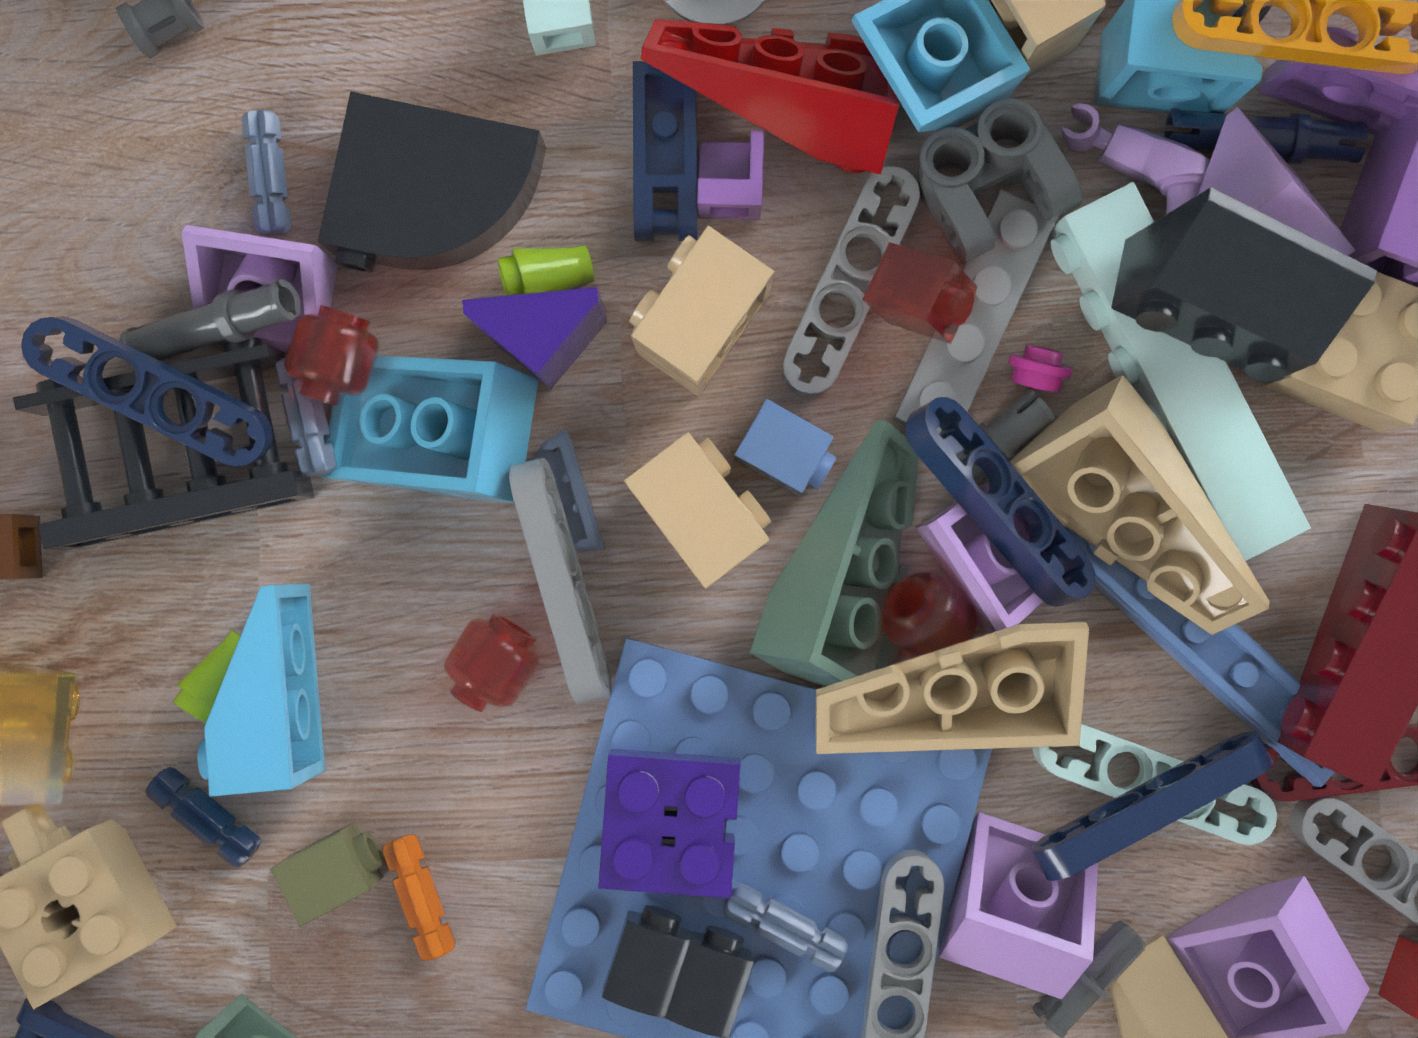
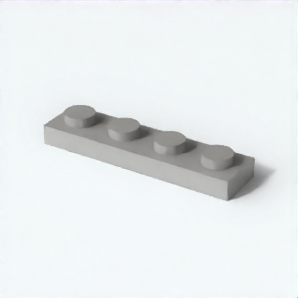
[892,189,1058,433]

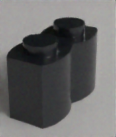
[602,905,754,1038]

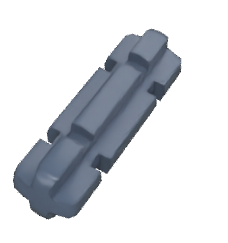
[241,109,291,236]
[275,354,337,477]
[724,883,848,972]

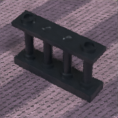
[13,337,315,550]

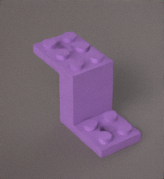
[1258,27,1418,287]

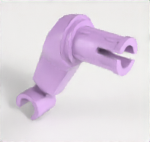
[1061,103,1210,214]

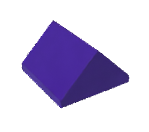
[462,287,607,389]

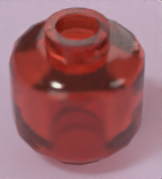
[284,305,380,406]
[880,572,977,659]
[444,613,539,712]

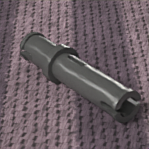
[120,279,301,360]

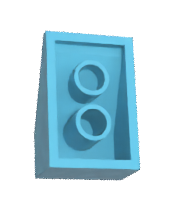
[321,354,538,504]
[197,584,325,797]

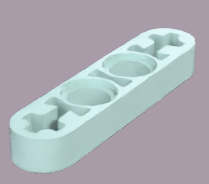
[1032,723,1277,845]

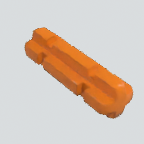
[381,834,456,961]

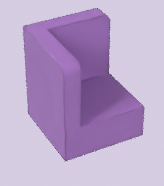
[697,130,764,220]

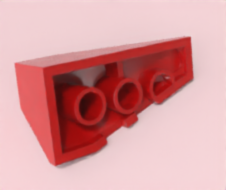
[640,19,900,175]

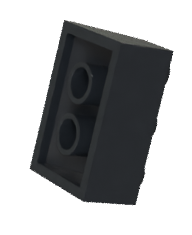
[1111,187,1377,383]

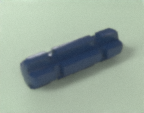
[145,767,261,868]

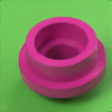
[1008,344,1073,392]

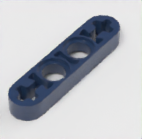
[21,316,273,467]
[906,397,1095,607]
[1031,731,1274,881]

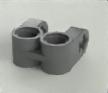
[918,98,1082,263]

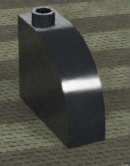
[318,91,546,273]

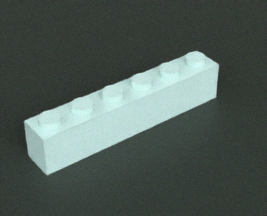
[1051,182,1311,561]

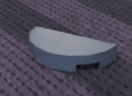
[531,429,606,552]

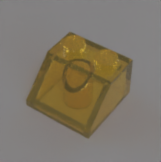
[0,662,80,806]

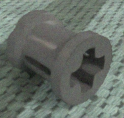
[116,0,205,59]

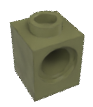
[270,821,383,927]

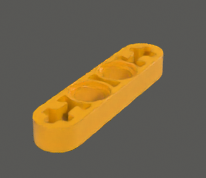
[1172,0,1418,75]

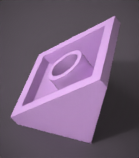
[181,225,338,357]
[915,481,1045,634]

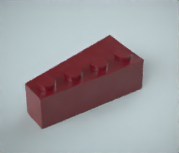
[1277,504,1418,790]

